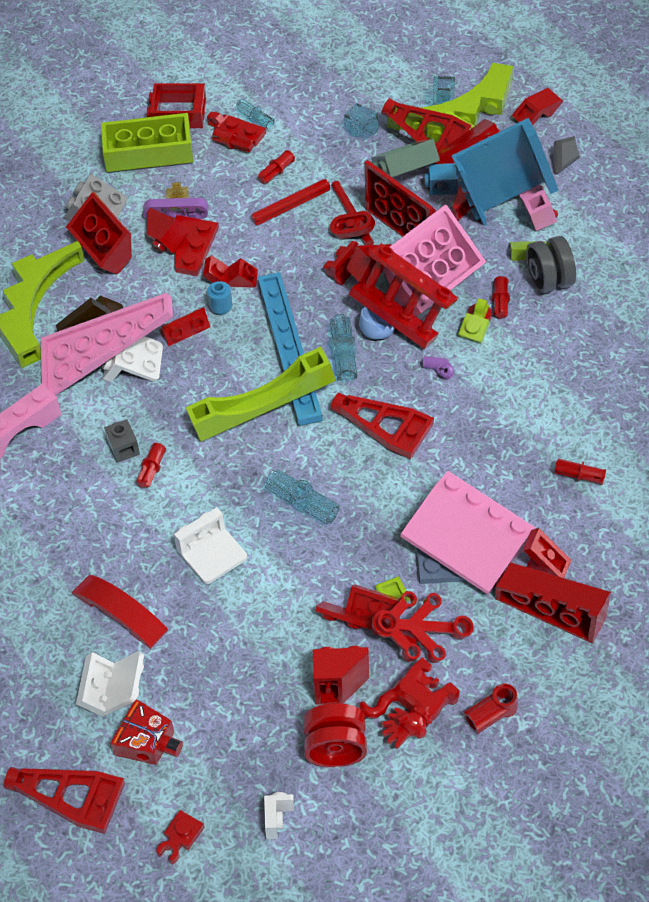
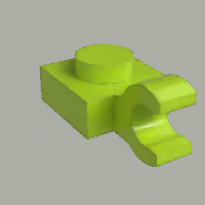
[458,298,490,344]

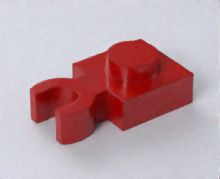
[156,810,205,865]

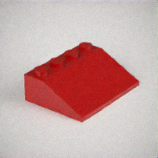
[364,160,436,237]

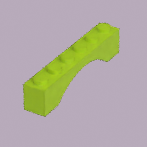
[185,347,336,441]

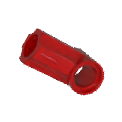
[464,683,518,734]

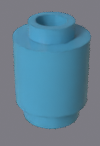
[207,281,233,315]

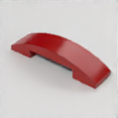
[72,574,168,649]

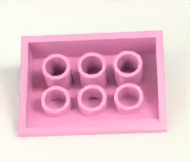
[383,205,486,316]
[400,471,535,594]

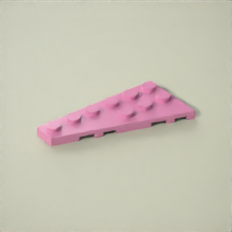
[41,293,173,396]

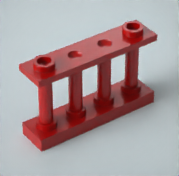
[349,243,458,349]

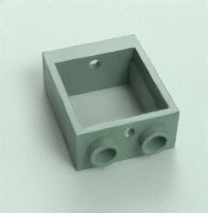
[371,139,440,177]

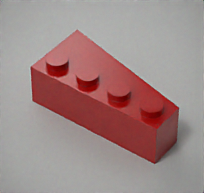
[495,562,611,644]

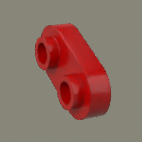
[330,211,375,239]

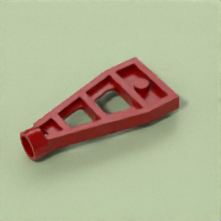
[381,98,472,152]
[331,392,434,459]
[4,767,125,834]

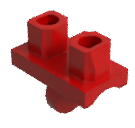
[324,241,359,286]

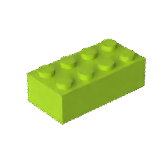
[101,113,194,172]

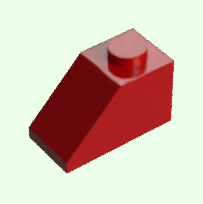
[147,208,189,253]

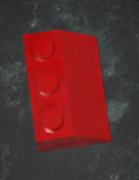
[66,192,132,274]

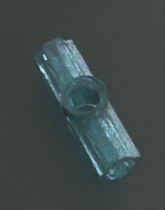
[330,314,358,382]
[265,469,340,525]

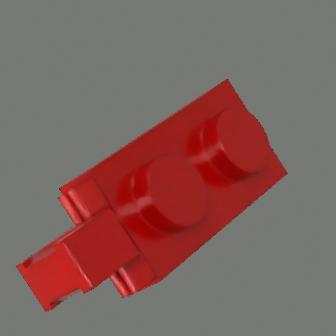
[207,111,266,147]

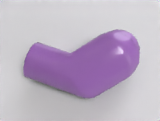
[423,356,454,379]

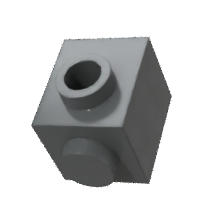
[104,419,140,463]

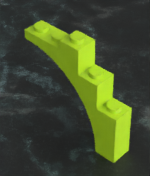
[387,63,513,143]
[0,241,85,369]

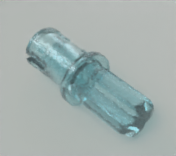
[236,99,275,130]

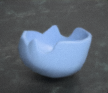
[359,307,395,339]

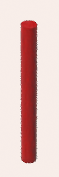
[331,181,374,245]

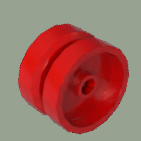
[303,703,367,767]

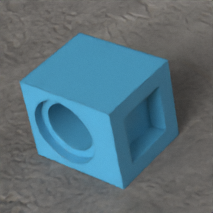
[425,163,457,195]

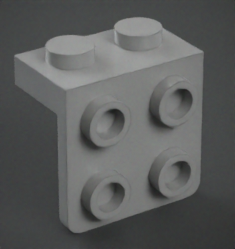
[64,173,127,221]

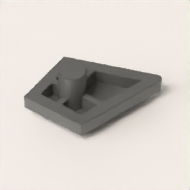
[554,136,580,174]

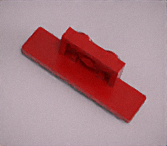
[315,584,418,644]

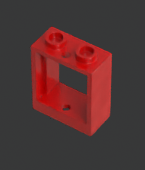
[147,83,207,128]

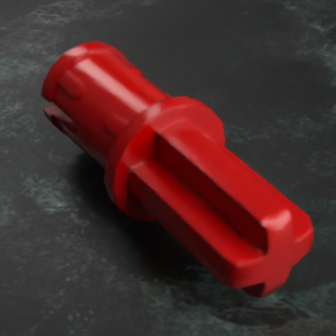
[212,128,254,152]
[258,150,295,184]
[492,276,510,319]
[136,442,166,488]
[554,459,607,485]

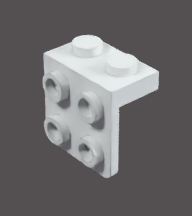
[102,336,163,382]
[174,507,247,584]
[76,651,144,716]

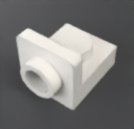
[264,792,294,840]

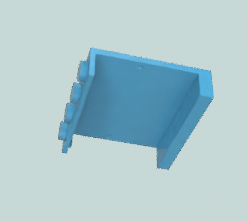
[451,118,559,226]

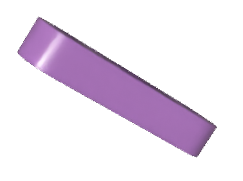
[143,198,208,219]

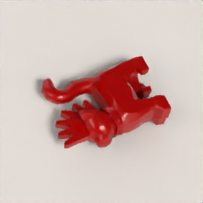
[359,657,460,749]

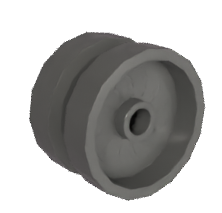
[526,235,576,294]

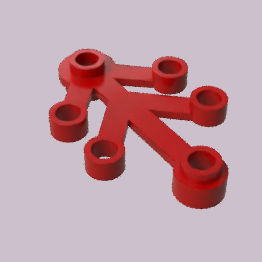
[372,591,474,663]

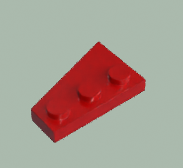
[175,215,219,277]

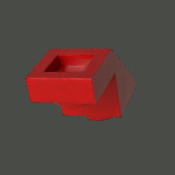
[511,87,563,125]
[203,255,258,288]

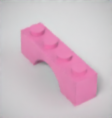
[519,184,557,231]
[0,384,62,458]

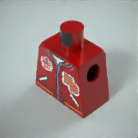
[110,699,183,765]

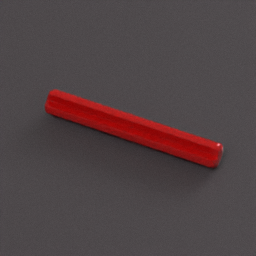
[251,179,330,226]

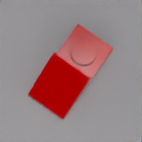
[523,528,571,578]

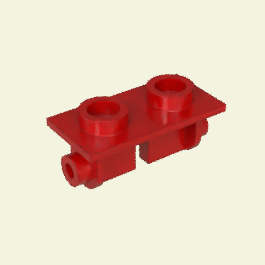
[159,307,211,346]

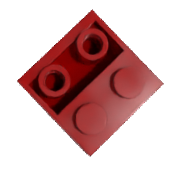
[313,645,370,705]

